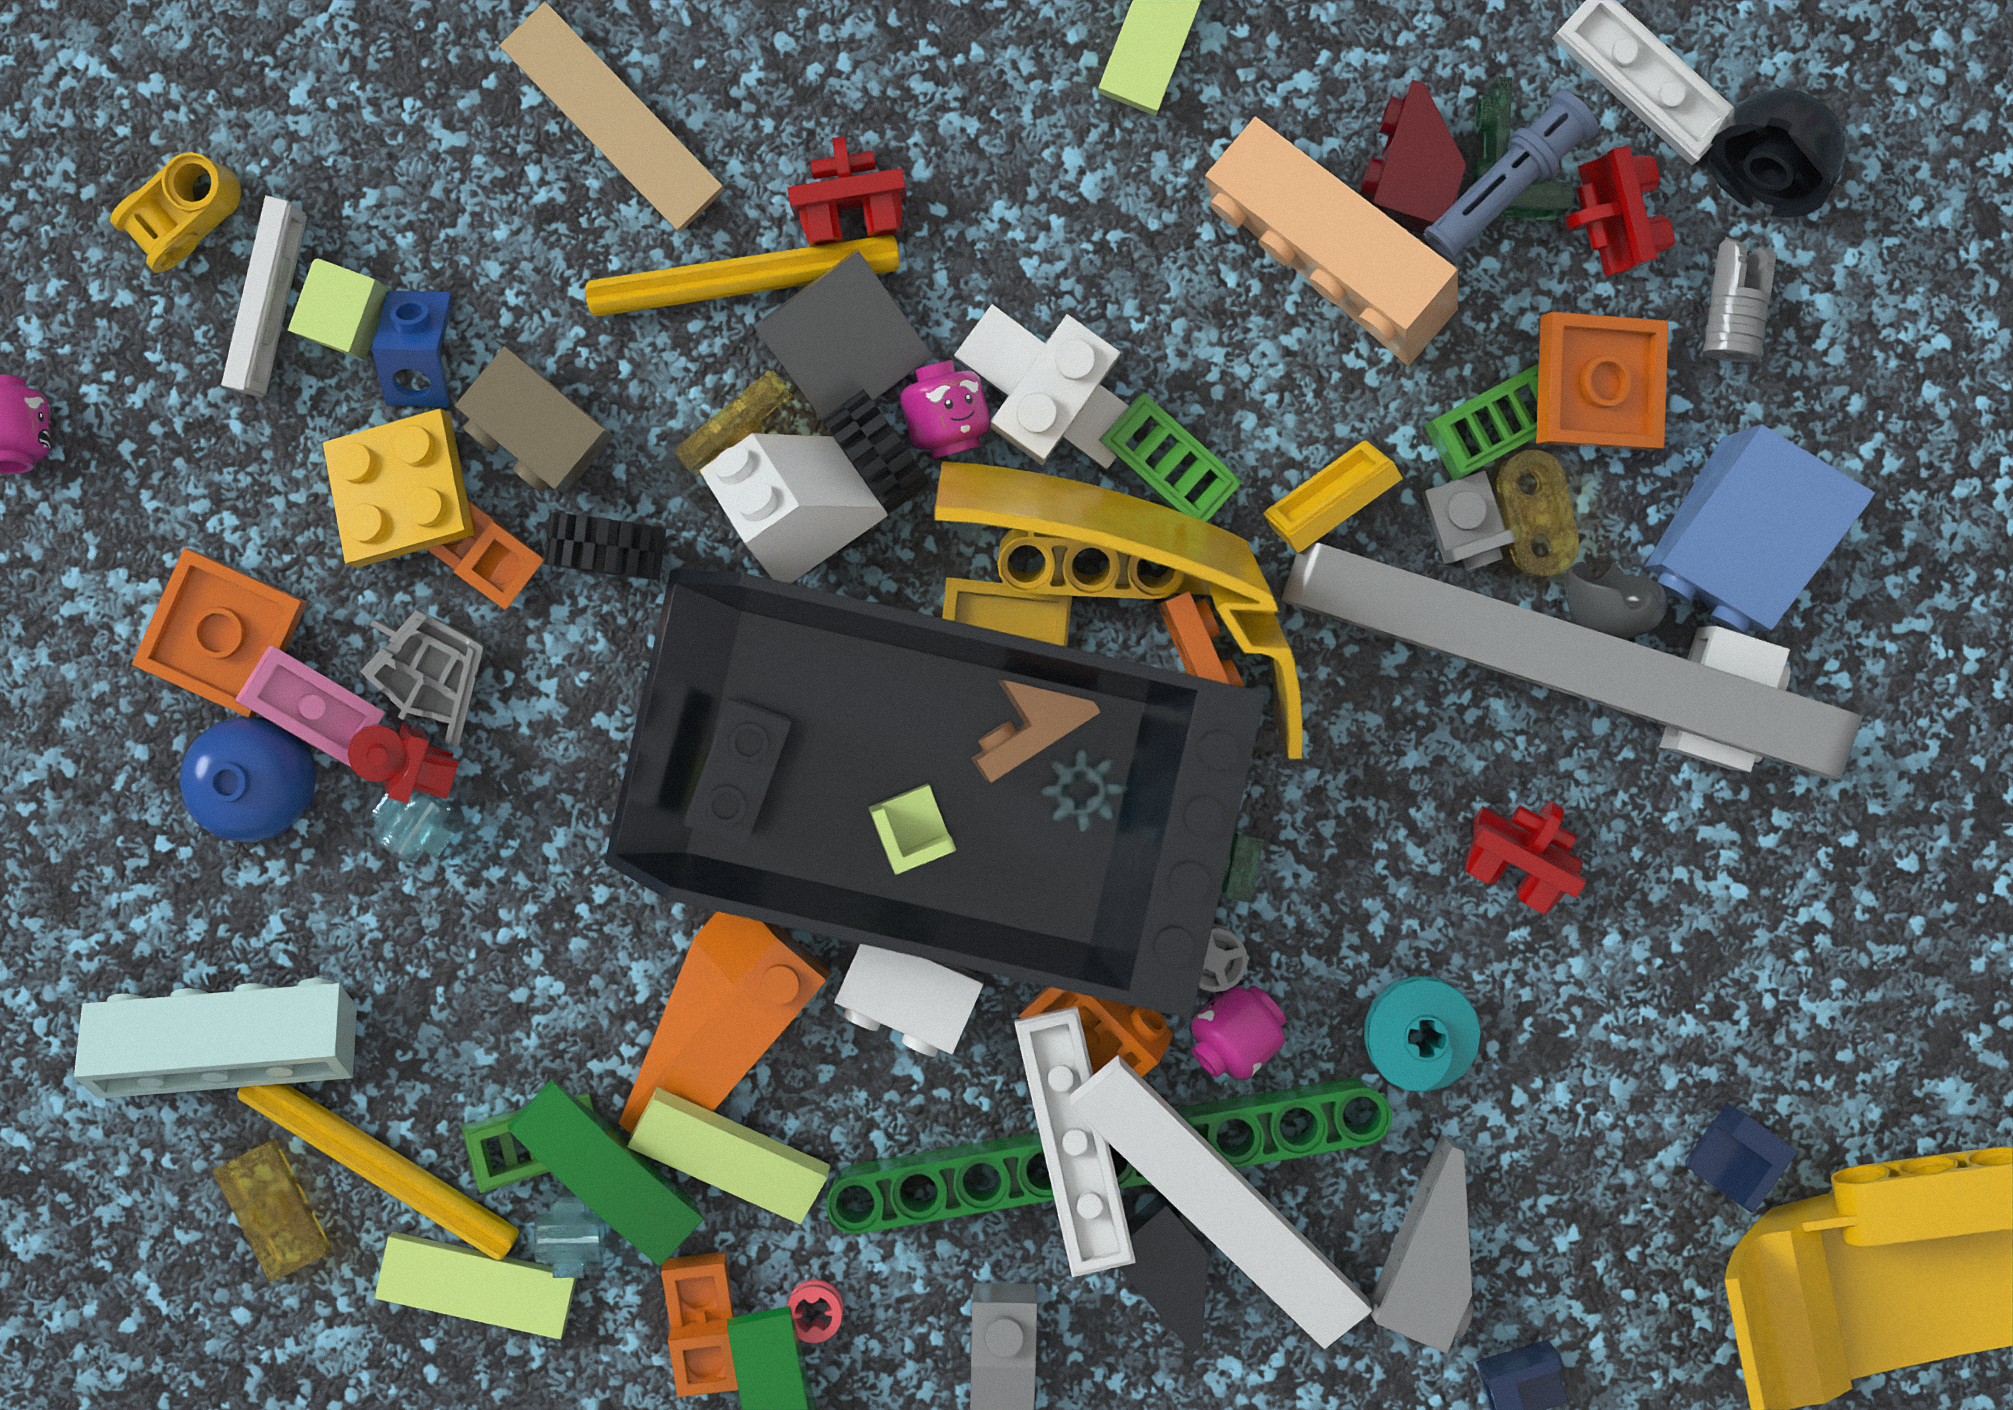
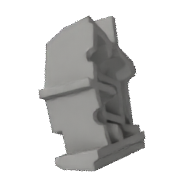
[360,610,484,748]

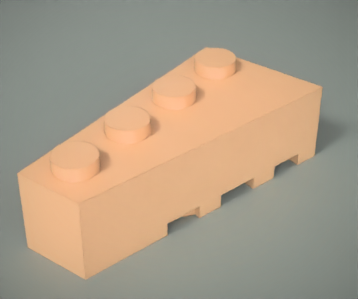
[1205,116,1458,367]

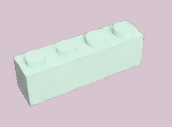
[74,978,357,1099]

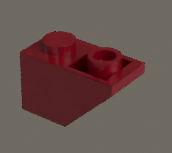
[1359,80,1466,234]

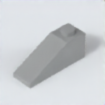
[1369,1135,1474,1354]
[970,1283,1037,1410]

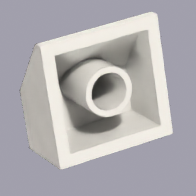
[699,433,888,584]

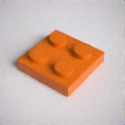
[1536,312,1668,451]
[131,548,308,718]
[1157,591,1244,687]

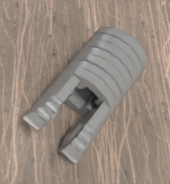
[1702,237,1776,363]

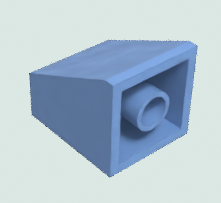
[1644,424,1875,635]

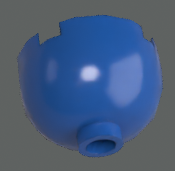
[179,716,317,843]

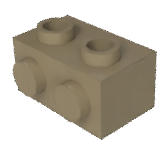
[454,346,614,494]

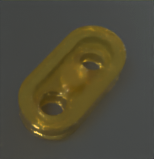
[1496,450,1579,577]

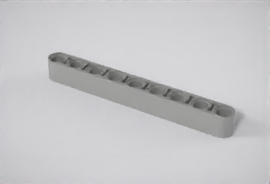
[1281,542,1862,780]

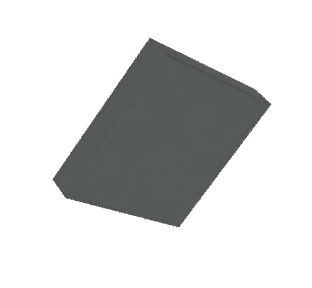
[753,250,933,419]

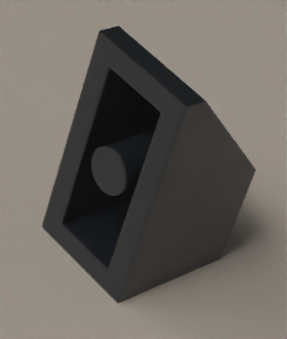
[1118,1193,1209,1353]

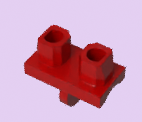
[787,136,907,247]
[1565,145,1676,277]
[347,722,459,803]
[1465,801,1586,915]

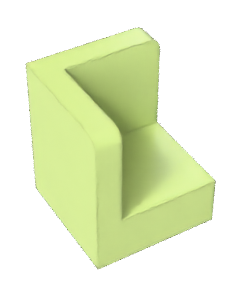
[288,259,390,361]
[868,783,956,875]

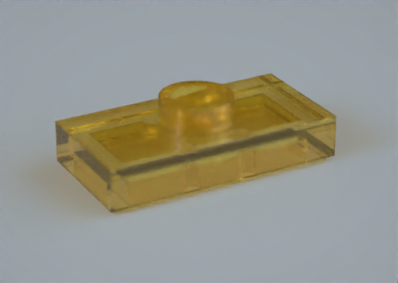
[674,370,793,476]
[212,1138,332,1283]

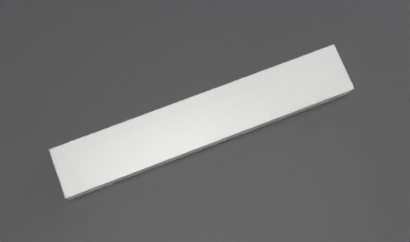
[1069,1055,1373,1349]

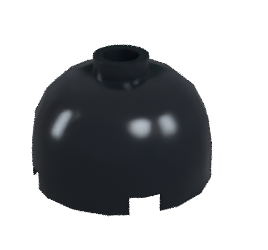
[1708,88,1846,218]

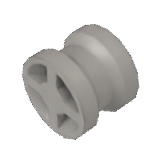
[1199,923,1248,992]

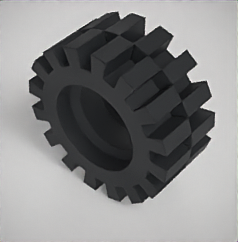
[822,389,931,514]
[543,512,666,580]

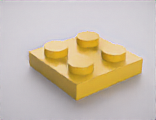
[323,408,474,568]

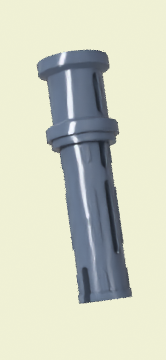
[1423,90,1599,262]

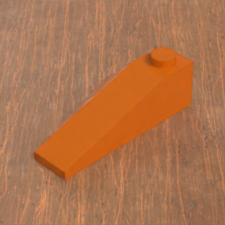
[619,911,831,1134]

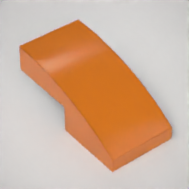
[427,498,544,610]
[661,1251,738,1397]

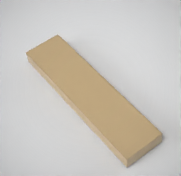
[499,1,725,234]

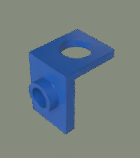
[372,291,452,407]

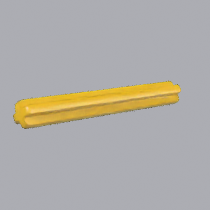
[585,235,900,317]
[237,1083,519,1260]

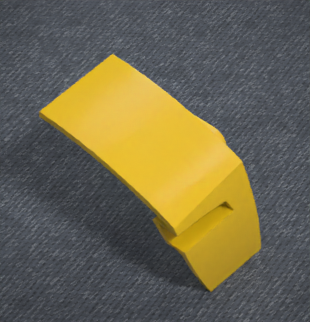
[935,461,1303,759]
[1724,1147,2013,1410]

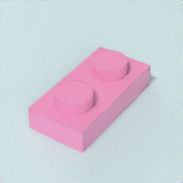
[234,645,386,767]

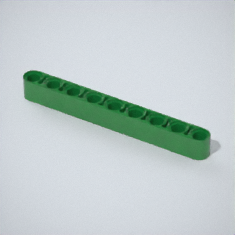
[826,1078,1392,1234]

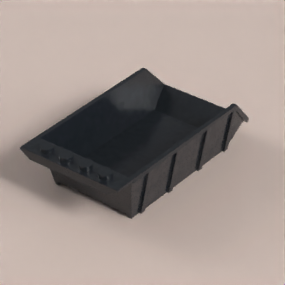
[604,570,1266,1019]

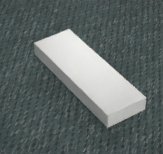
[1552,0,1734,165]
[221,195,307,398]
[954,304,1134,471]

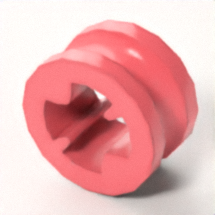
[786,1279,844,1343]

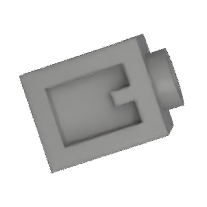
[1421,471,1516,571]

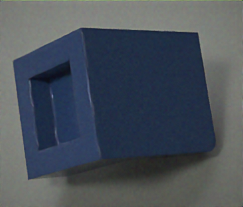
[1685,1103,1798,1213]
[1476,1339,1567,1410]

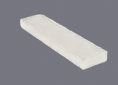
[1014,1006,1136,1277]

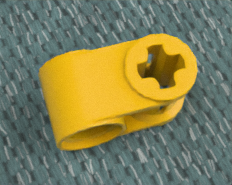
[110,152,241,273]

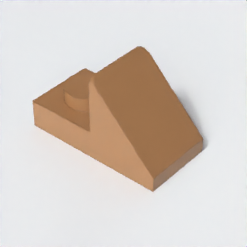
[971,679,1101,783]

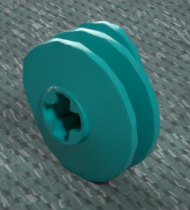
[1364,976,1481,1092]

